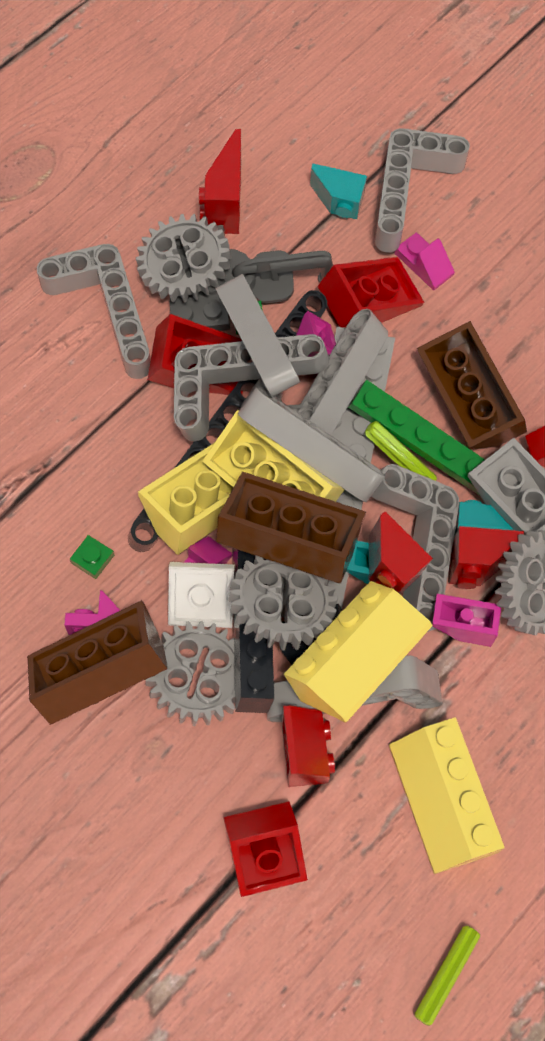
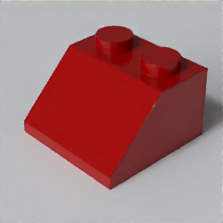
[369,511,433,595]
[449,526,524,589]
[282,706,335,787]
[223,801,308,897]

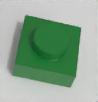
[70,535,115,579]

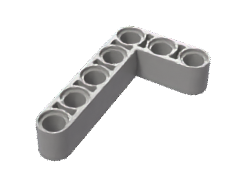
[375,128,470,252]
[37,244,150,379]
[215,274,300,397]
[287,309,388,435]
[174,334,330,441]
[238,378,386,502]
[371,464,459,632]
[267,655,443,722]

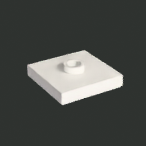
[168,562,234,628]

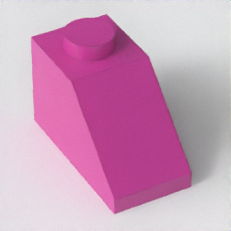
[432,594,501,647]

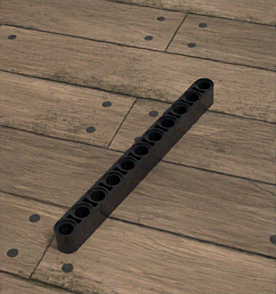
[128,290,327,552]

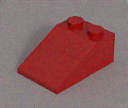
[199,129,241,234]
[317,257,425,328]
[147,314,243,395]

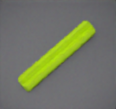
[364,421,437,481]
[415,925,480,1026]

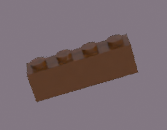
[417,321,527,450]
[216,471,366,584]
[27,600,168,725]

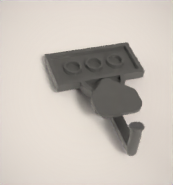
[170,225,333,331]

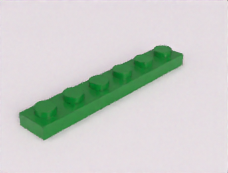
[348,380,485,496]

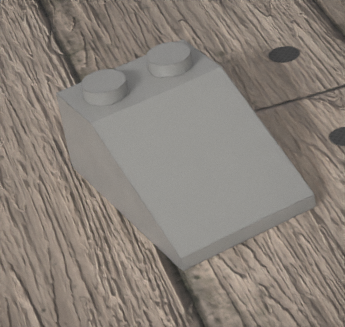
[468,438,545,535]

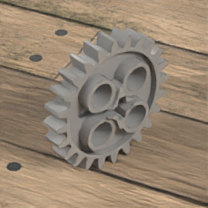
[136,214,231,302]
[495,530,545,635]
[228,556,338,650]
[145,621,235,726]

